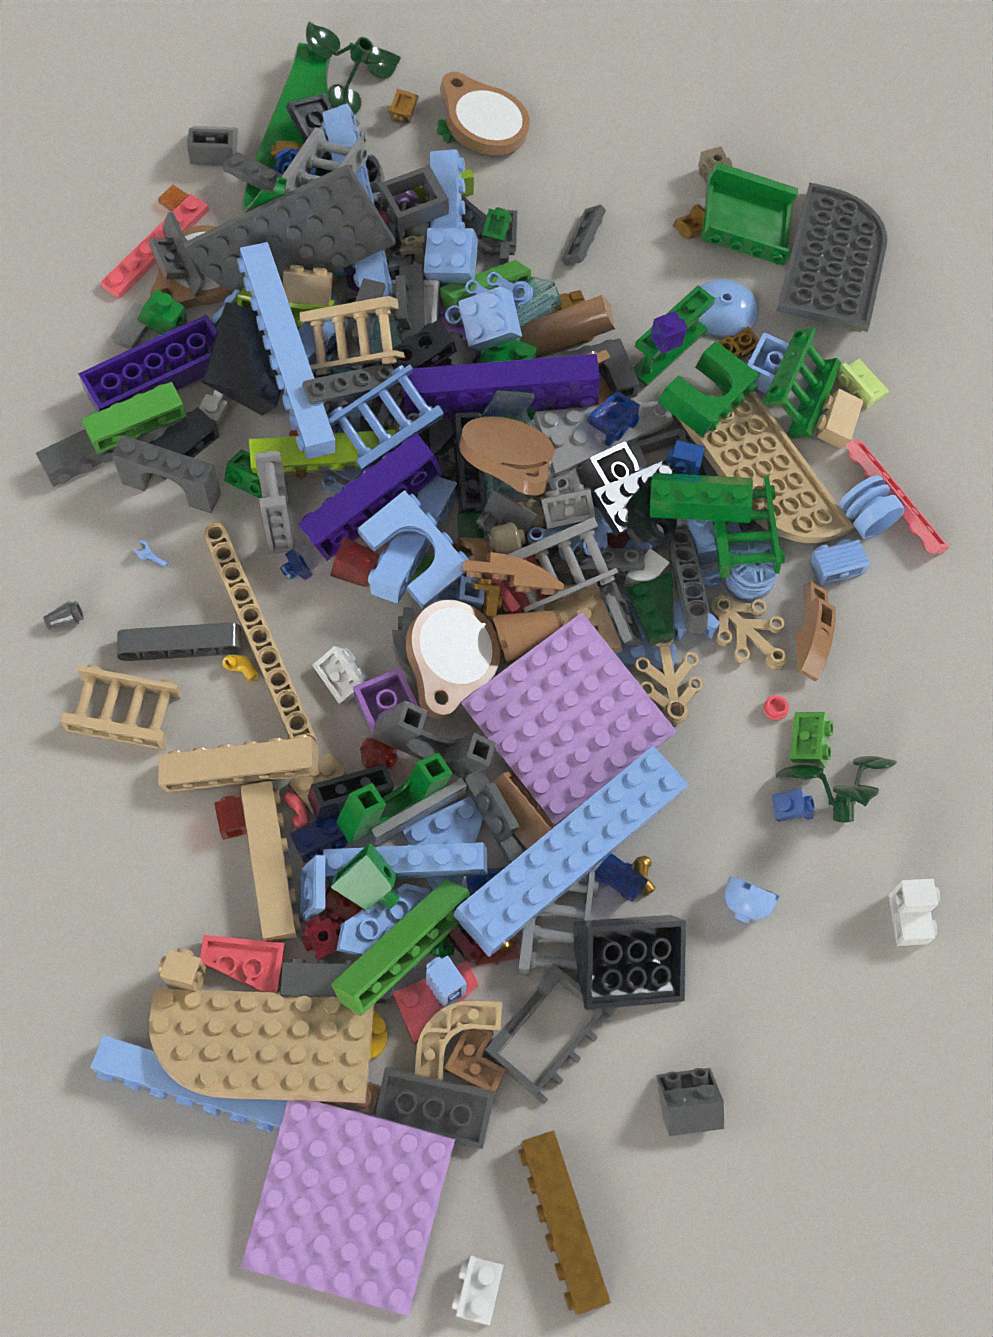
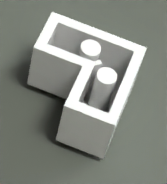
[889,879,940,946]

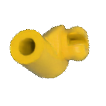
[222,655,259,682]

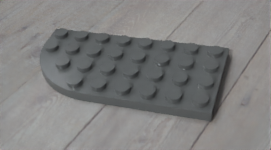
[184,164,395,292]
[777,182,887,332]

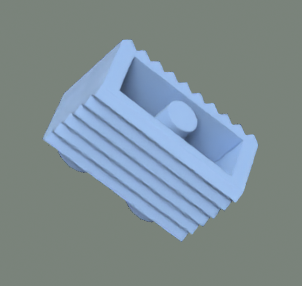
[810,539,869,586]
[426,956,467,1008]

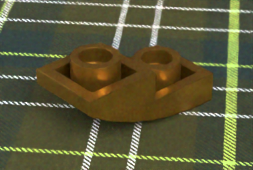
[718,326,760,359]

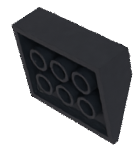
[202,302,298,416]
[574,915,686,1010]

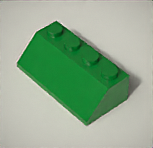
[650,473,753,523]

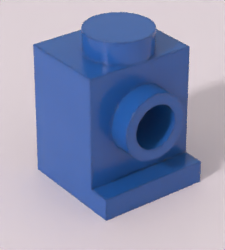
[666,440,705,475]

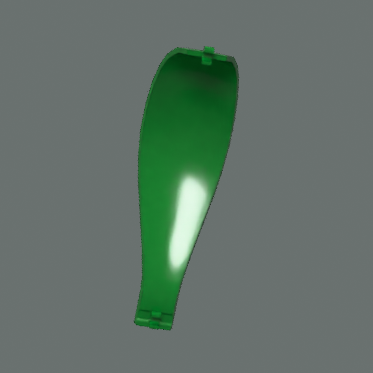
[242,42,330,213]

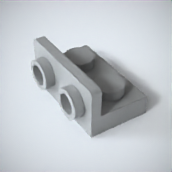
[540,484,596,529]

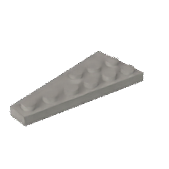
[533,401,673,478]

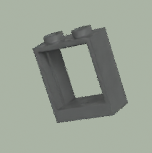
[377,165,449,233]
[628,428,693,475]

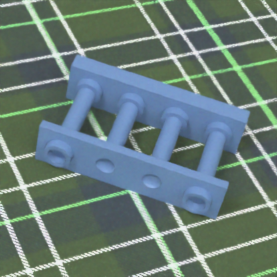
[328,364,444,472]

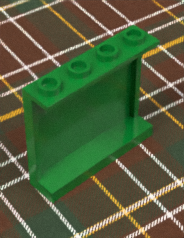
[701,162,798,266]

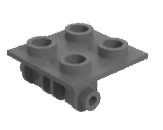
[476,489,537,537]

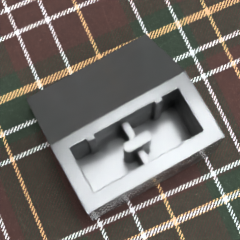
[187,126,238,165]
[656,1068,724,1136]

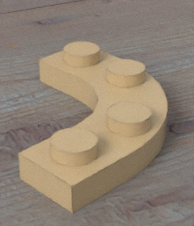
[415,1000,502,1080]

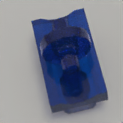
[595,853,648,902]

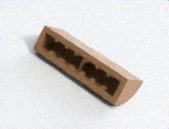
[520,295,615,358]
[494,772,556,849]

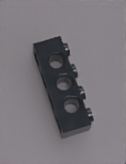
[361,319,457,402]
[452,412,486,514]

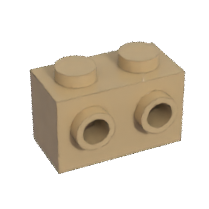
[283,265,333,306]
[816,389,864,449]
[158,948,208,992]

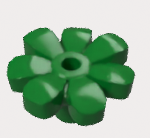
[436,119,457,143]
[428,935,455,959]

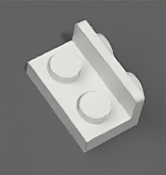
[312,646,369,705]
[452,1255,504,1326]

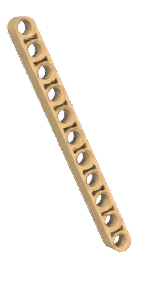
[203,522,319,757]

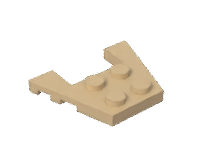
[544,583,622,652]

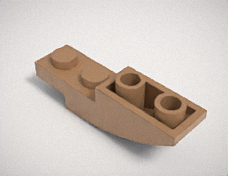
[460,552,564,595]
[797,581,836,681]

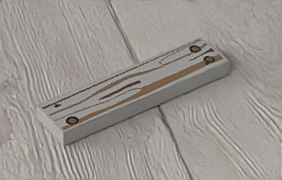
[371,778,467,846]

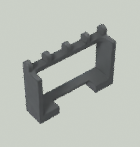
[485,965,613,1104]

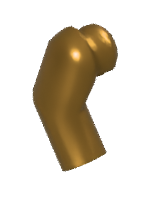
[631,856,656,896]

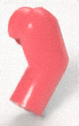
[283,791,310,830]

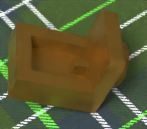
[387,88,419,123]
[673,204,704,240]
[471,577,502,616]

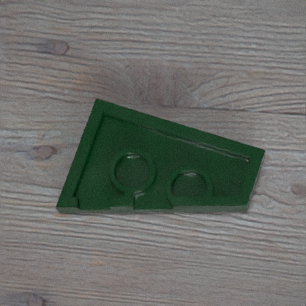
[625,573,674,646]

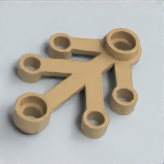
[711,595,787,670]
[634,635,703,724]

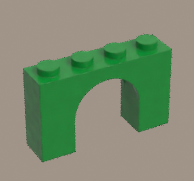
[658,341,760,438]
[337,752,453,844]

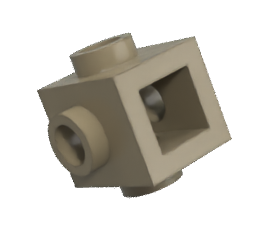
[698,146,732,184]

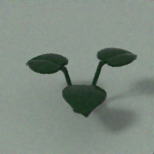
[306,21,401,115]
[776,756,897,822]

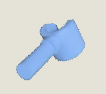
[134,541,168,567]

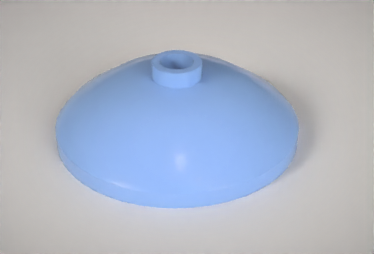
[699,279,758,339]

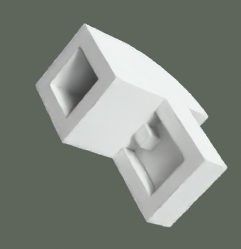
[620,549,670,587]

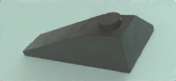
[576,442,643,545]

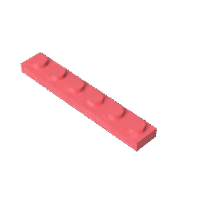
[101,194,209,299]
[846,440,950,554]

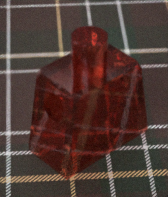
[330,537,380,587]

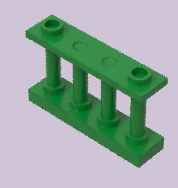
[633,285,715,386]
[763,327,842,439]
[712,476,785,578]

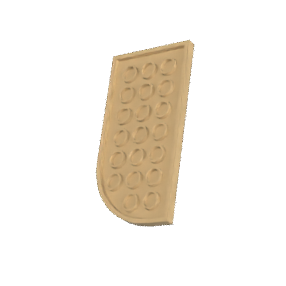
[678,391,854,543]
[149,988,375,1103]

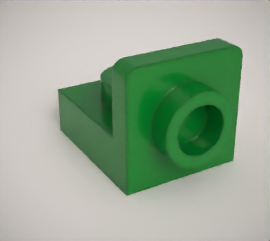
[482,207,512,242]

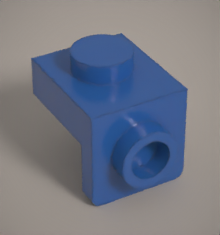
[772,789,815,822]

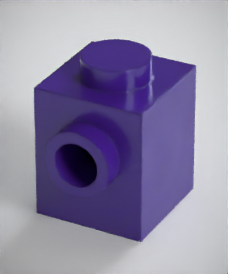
[651,311,687,354]

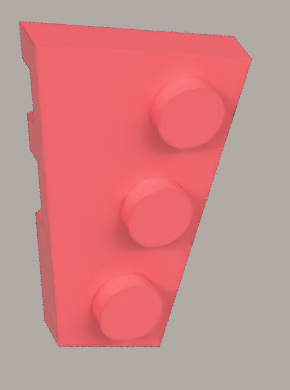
[200,935,285,993]
[393,960,478,1045]

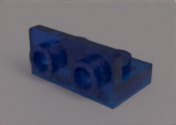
[587,391,640,446]
[290,814,348,863]

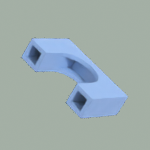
[358,490,469,609]

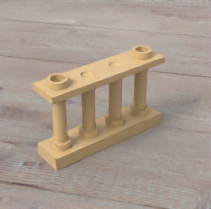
[299,296,405,376]
[60,665,182,750]

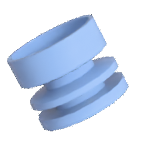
[839,475,905,539]
[723,541,778,603]

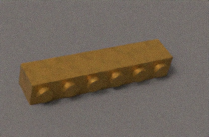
[518,1130,611,1315]

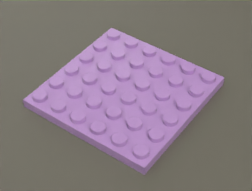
[460,612,677,825]
[241,1100,455,1316]

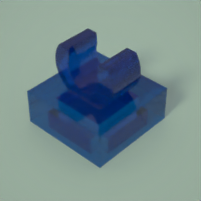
[280,549,313,580]

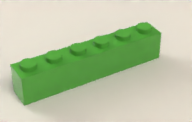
[331,879,470,1016]

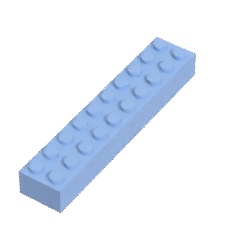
[453,746,689,957]

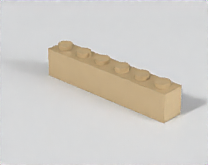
[158,735,319,793]
[240,780,301,943]

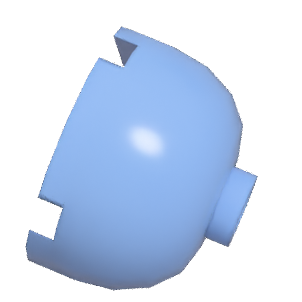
[724,876,780,924]

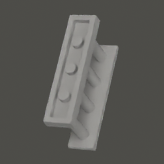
[273,128,368,194]
[255,451,294,554]
[507,517,618,612]
[517,872,599,983]

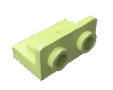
[837,358,889,409]

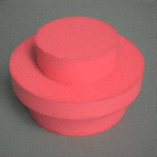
[763,695,789,720]

